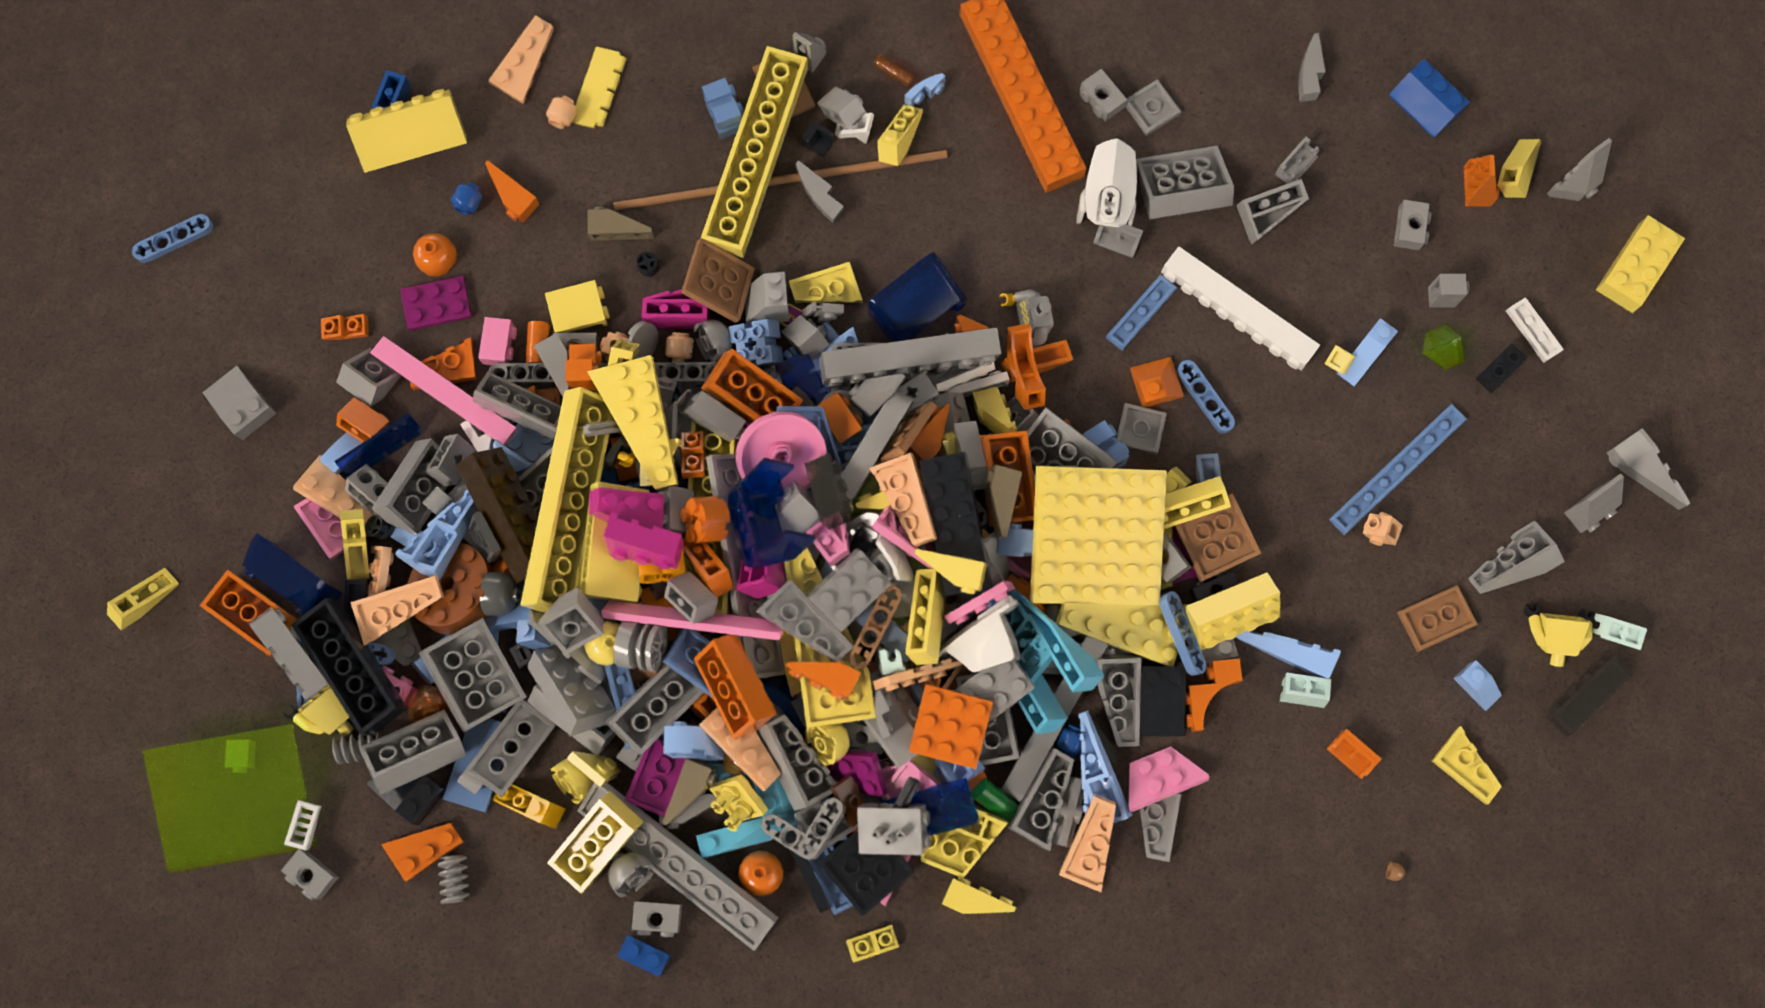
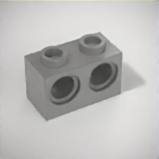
[344,464,388,516]

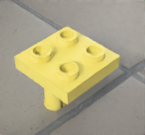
[709,775,769,831]

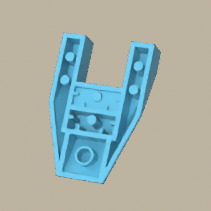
[1005,588,1104,734]
[696,757,830,858]

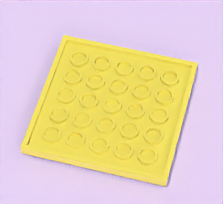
[1030,466,1167,605]

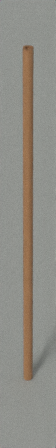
[614,150,947,211]

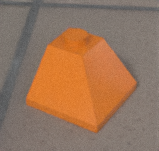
[1130,357,1184,408]

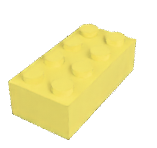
[1596,215,1685,313]
[1186,573,1280,650]
[548,791,644,893]

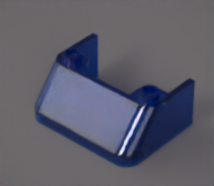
[727,457,816,569]
[242,533,343,616]

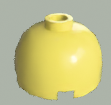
[584,620,620,666]
[805,723,849,766]
[551,759,594,804]

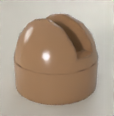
[1386,861,1405,881]

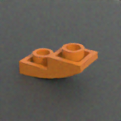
[321,314,369,340]
[681,431,705,479]

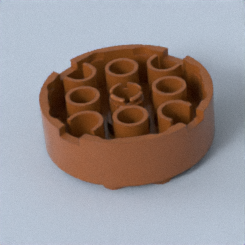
[407,543,495,635]

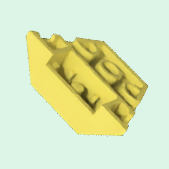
[921,794,1008,878]

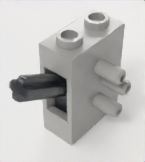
[857,777,930,855]

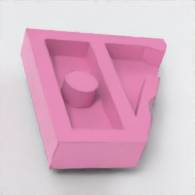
[806,506,850,567]

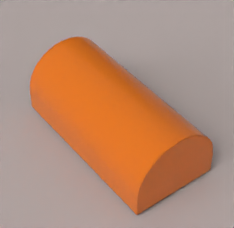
[526,321,550,363]

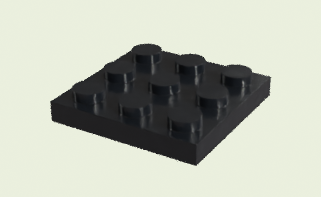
[819,830,915,917]

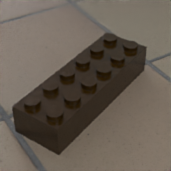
[455,447,538,584]

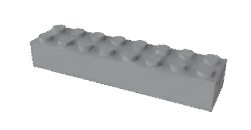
[819,328,1001,388]

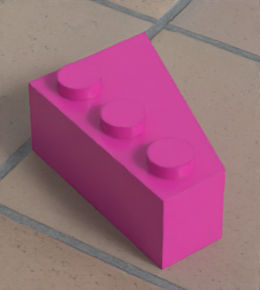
[642,287,710,329]
[589,488,664,529]
[604,512,684,569]
[736,522,785,599]

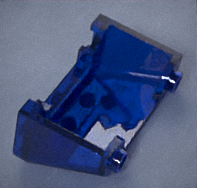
[868,252,966,342]

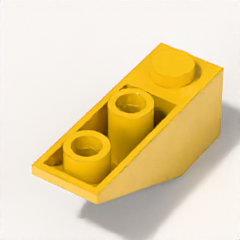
[492,784,565,830]

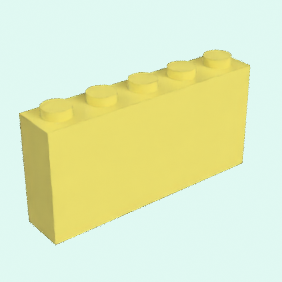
[346,89,467,173]
[579,482,650,603]

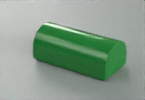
[969,778,1018,821]

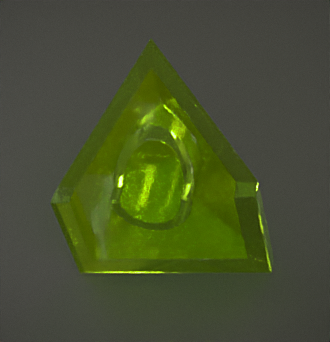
[1422,324,1464,371]

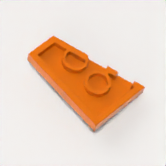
[410,337,477,390]
[381,823,464,882]

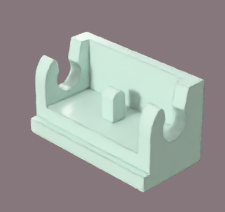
[1593,613,1647,650]
[872,639,906,675]
[1280,672,1331,708]

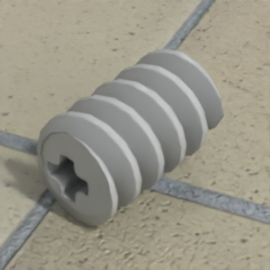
[332,731,382,764]
[438,855,470,904]

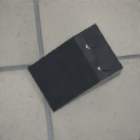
[1139,667,1186,736]
[366,774,446,826]

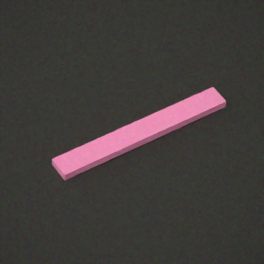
[370,336,518,446]
[602,600,785,640]

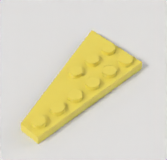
[587,355,678,491]
[1056,603,1190,667]

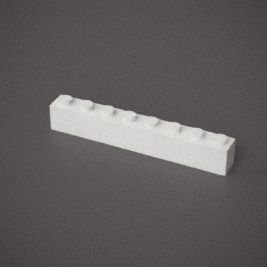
[1161,247,1320,370]

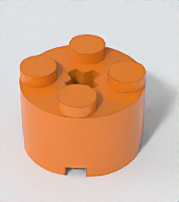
[680,496,730,543]

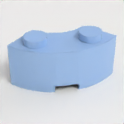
[997,523,1033,557]
[664,722,725,761]

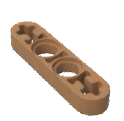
[849,585,902,668]

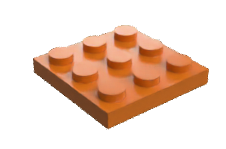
[909,684,993,769]

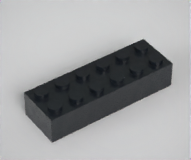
[920,452,993,597]
[291,598,408,736]

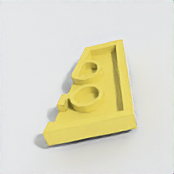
[789,262,863,303]
[1432,726,1502,805]

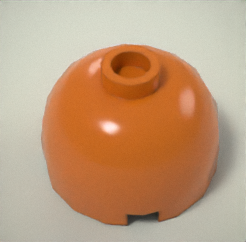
[413,233,457,277]
[738,850,784,896]

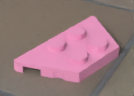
[871,505,934,569]
[1128,746,1210,813]
[882,759,944,836]

